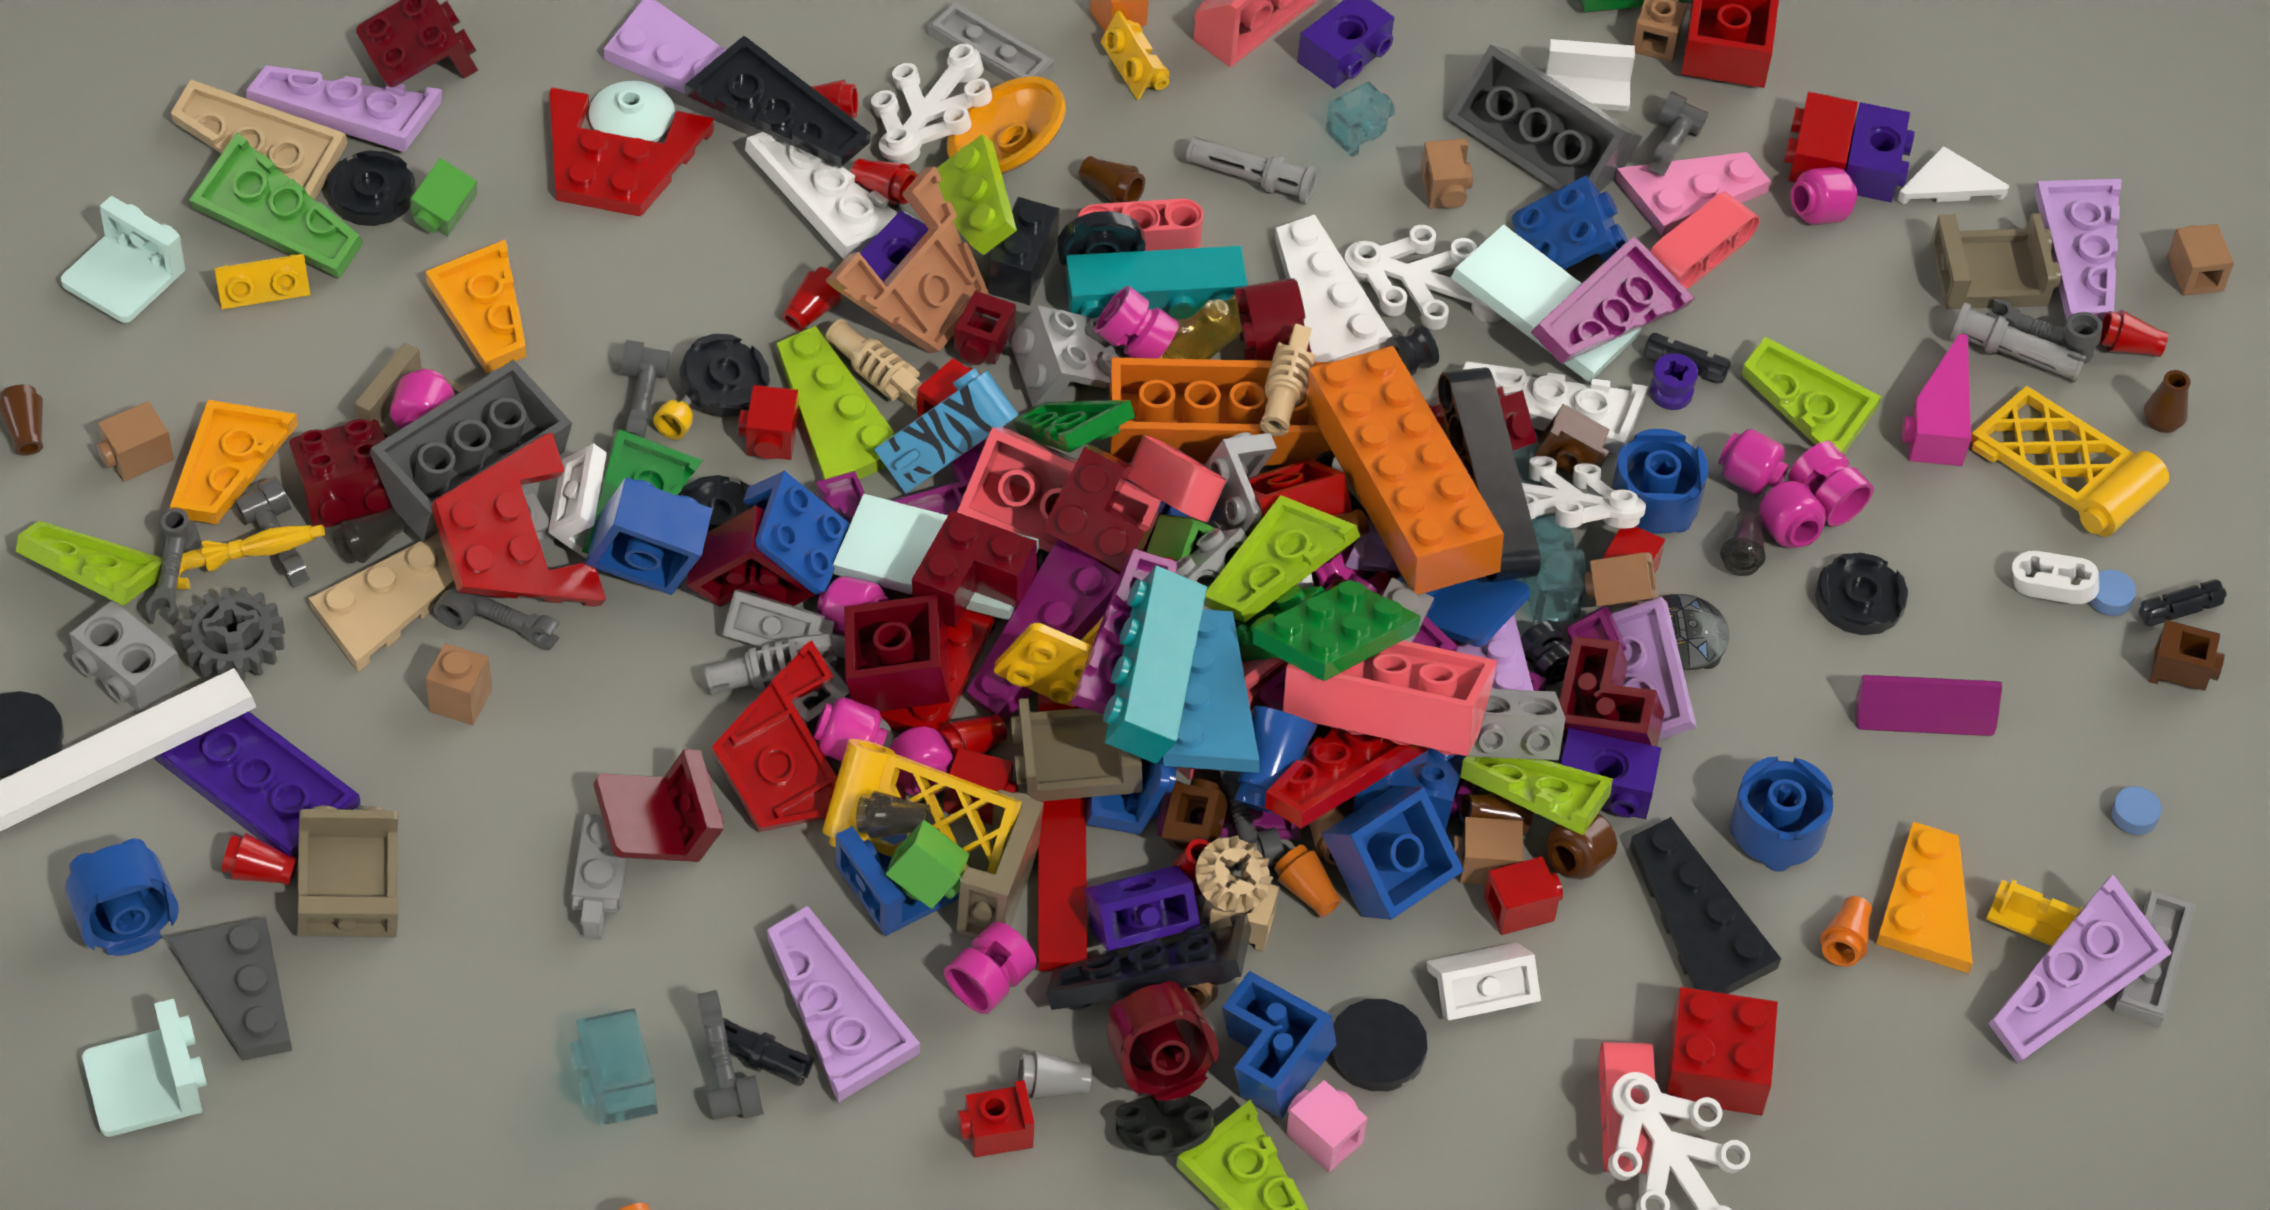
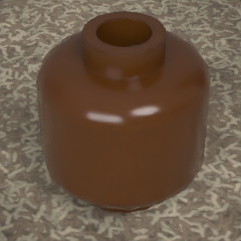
[1546,813,1618,880]

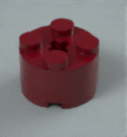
[1234,278,1310,361]
[1107,981,1219,1101]

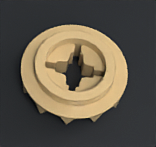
[1196,835,1273,913]

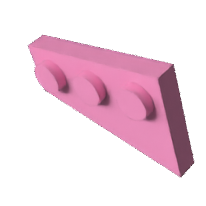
[1615,152,1771,237]

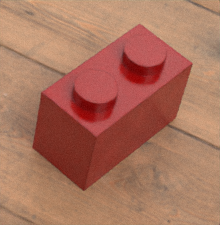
[1784,91,1858,183]

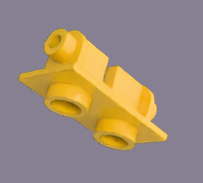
[1100,10,1170,100]
[214,254,311,309]
[1986,879,2083,946]

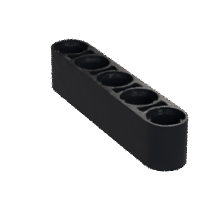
[1438,367,1541,582]

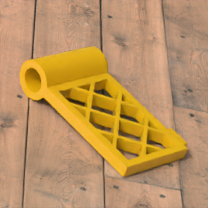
[1970,385,2169,537]
[822,739,1022,893]

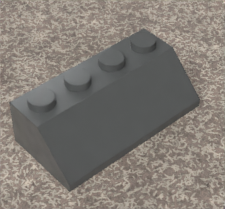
[1447,44,1643,192]
[370,359,572,542]

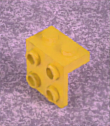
[994,618,1103,708]

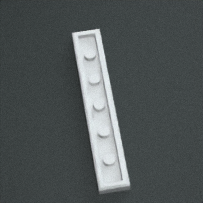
[0,668,257,831]

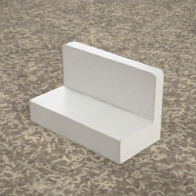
[1545,39,1635,112]
[548,443,607,558]
[1426,943,1541,1021]

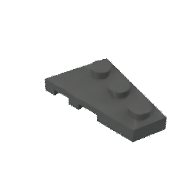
[168,917,292,1061]

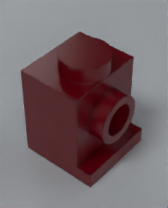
[954,291,1016,365]

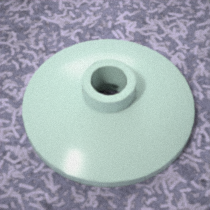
[589,81,675,142]

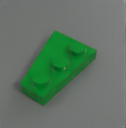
[1013,400,1135,453]
[582,429,703,554]

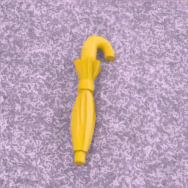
[176,525,325,590]

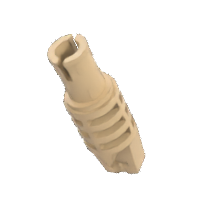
[825,319,922,411]
[1260,324,1316,436]

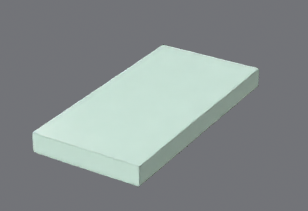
[1451,224,1641,383]
[833,494,1039,620]

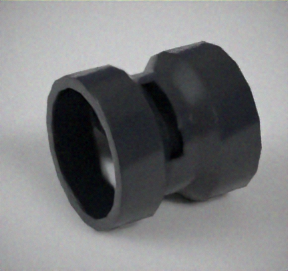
[1520,620,1571,686]

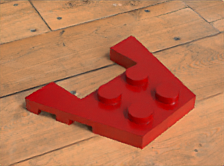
[550,87,714,217]
[431,433,606,607]
[710,640,907,832]

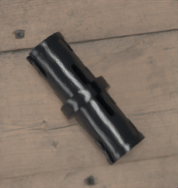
[723,1018,814,1086]

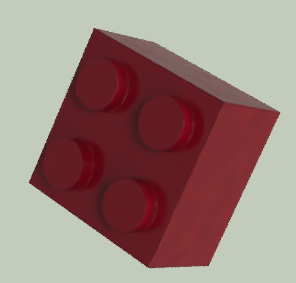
[844,594,950,712]

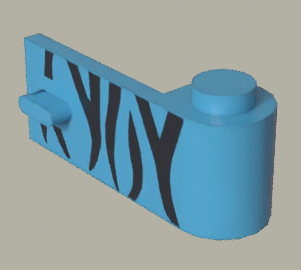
[874,368,1019,494]

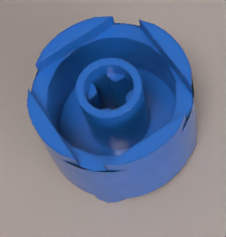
[1611,429,1708,534]
[1730,756,1834,872]
[65,838,179,956]

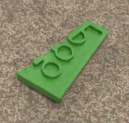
[189,132,363,278]

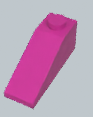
[1901,334,1971,466]

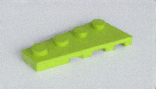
[777,326,895,480]

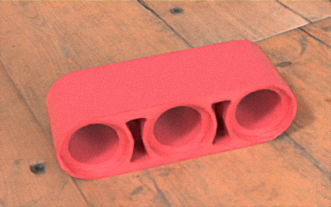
[1650,192,1760,289]
[1078,199,1204,251]
[1127,435,1227,522]
[1598,1042,1655,1174]

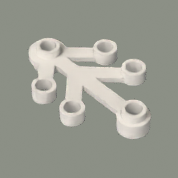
[871,44,993,164]
[1344,225,1503,330]
[1522,456,1646,528]
[1608,1072,1750,1210]

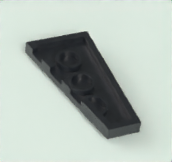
[684,36,871,168]
[1629,817,1781,994]
[1046,912,1251,1010]

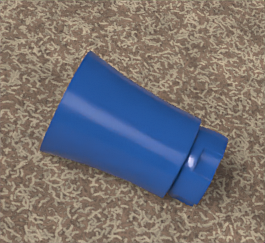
[1234,706,1317,815]

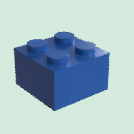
[585,477,713,595]
[1321,785,1464,920]

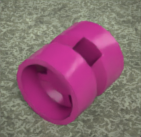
[1094,285,1179,358]
[1788,441,1874,527]
[944,921,1037,1014]

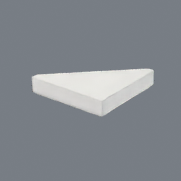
[1897,146,2009,205]

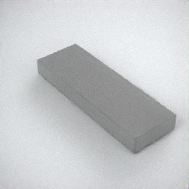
[928,1,1055,82]
[2113,889,2196,1027]

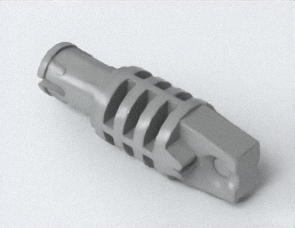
[705,634,838,695]

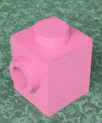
[1286,1080,1368,1172]

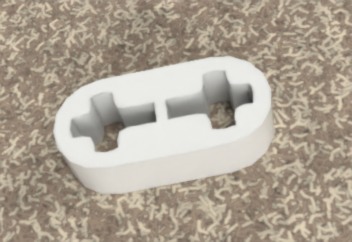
[2012,551,2099,604]

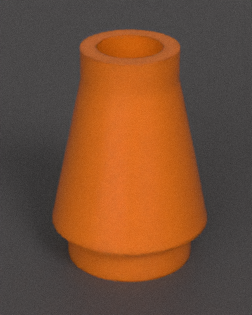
[1274,845,1342,918]
[1820,896,1872,967]

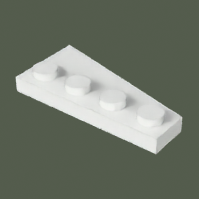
[745,132,916,259]
[1275,215,1392,362]
[1463,361,1648,454]

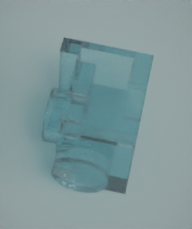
[1325,81,1395,157]

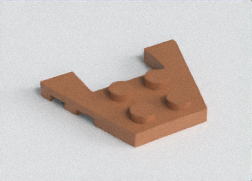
[826,166,989,354]

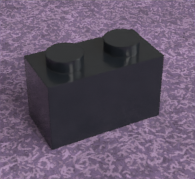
[988,197,1060,305]

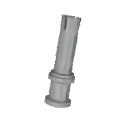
[1186,136,1319,203]
[1950,302,2086,382]

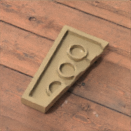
[171,79,348,200]
[309,532,456,672]

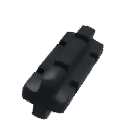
[1644,333,1731,383]
[2139,579,2227,626]

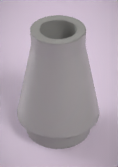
[1017,1050,1092,1100]

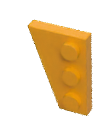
[425,239,527,373]
[170,400,298,525]
[1876,821,1973,974]

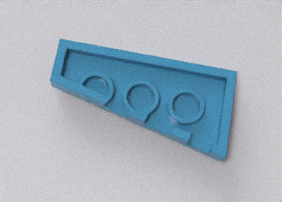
[1163,609,1260,773]

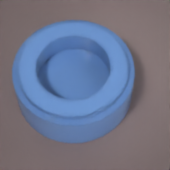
[2090,570,2136,616]
[2111,786,2162,835]

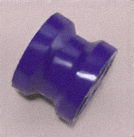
[1649,353,1698,410]

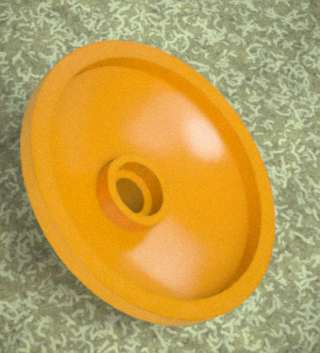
[947,76,1066,174]

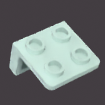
[61,196,186,323]
[82,999,207,1137]

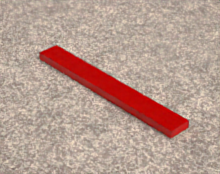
[1038,693,1087,971]

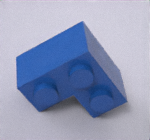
[1222,970,1337,1119]

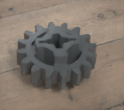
[180,587,285,681]

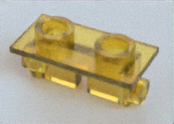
[1161,295,1242,360]

